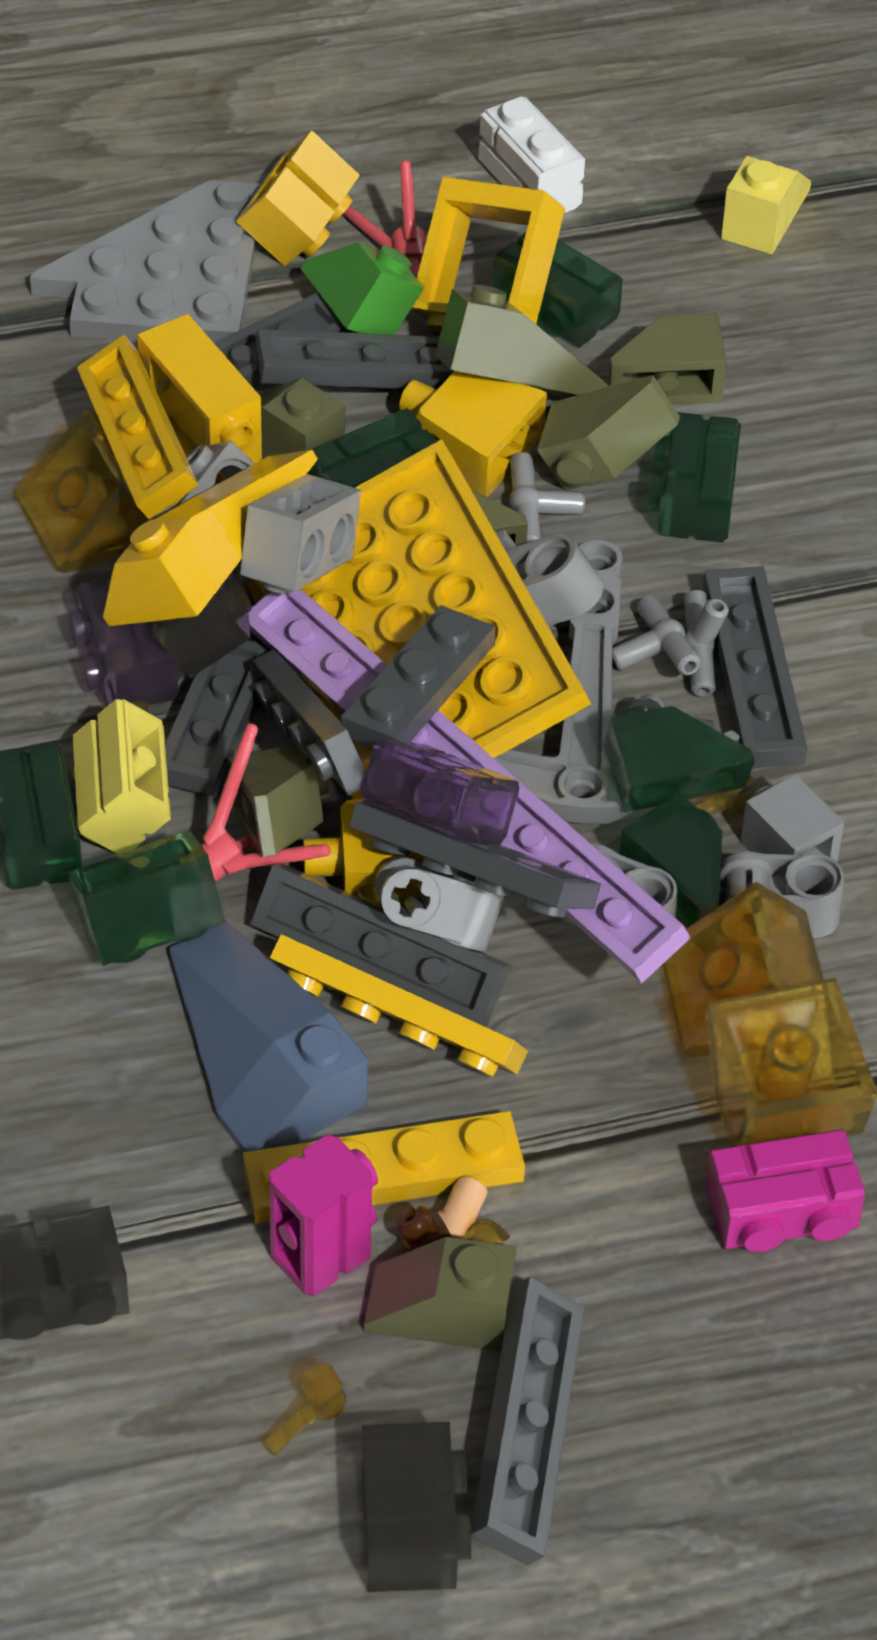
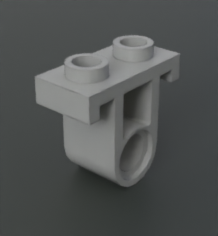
[496,530,604,627]

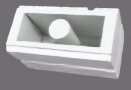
[479,96,585,213]

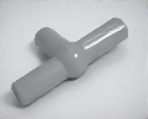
[509,452,585,543]
[684,590,729,697]
[612,596,701,676]

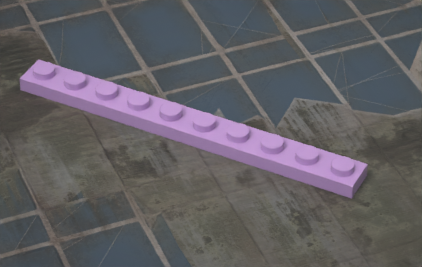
[241,589,690,984]

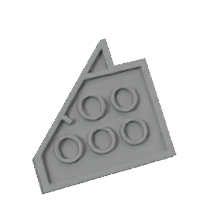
[30,180,262,343]

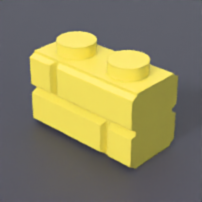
[72,699,171,855]

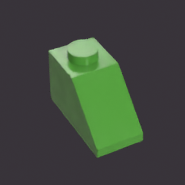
[301,242,424,335]

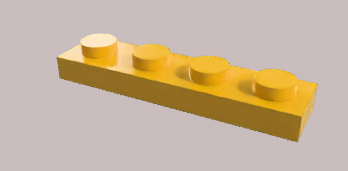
[77,334,199,520]
[270,934,528,1077]
[243,1111,525,1224]

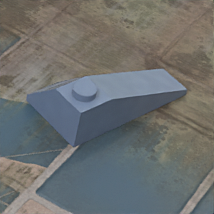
[169,920,368,1152]

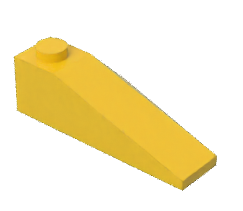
[103,450,318,626]

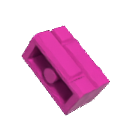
[705,1130,865,1252]
[269,1134,378,1297]

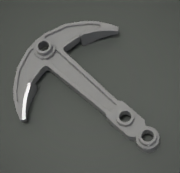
[494,540,741,824]

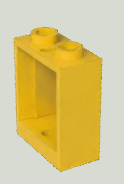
[411,177,565,333]
[137,314,262,485]

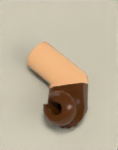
[396,1177,488,1251]

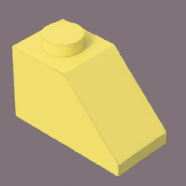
[721,156,811,255]

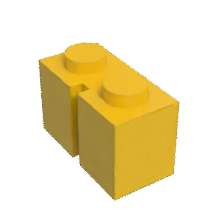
[235,130,360,267]

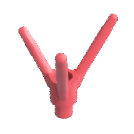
[343,160,429,278]
[177,723,331,892]

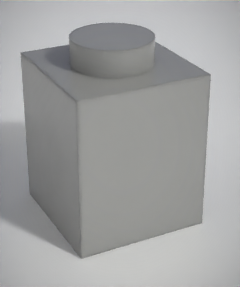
[741,774,845,863]

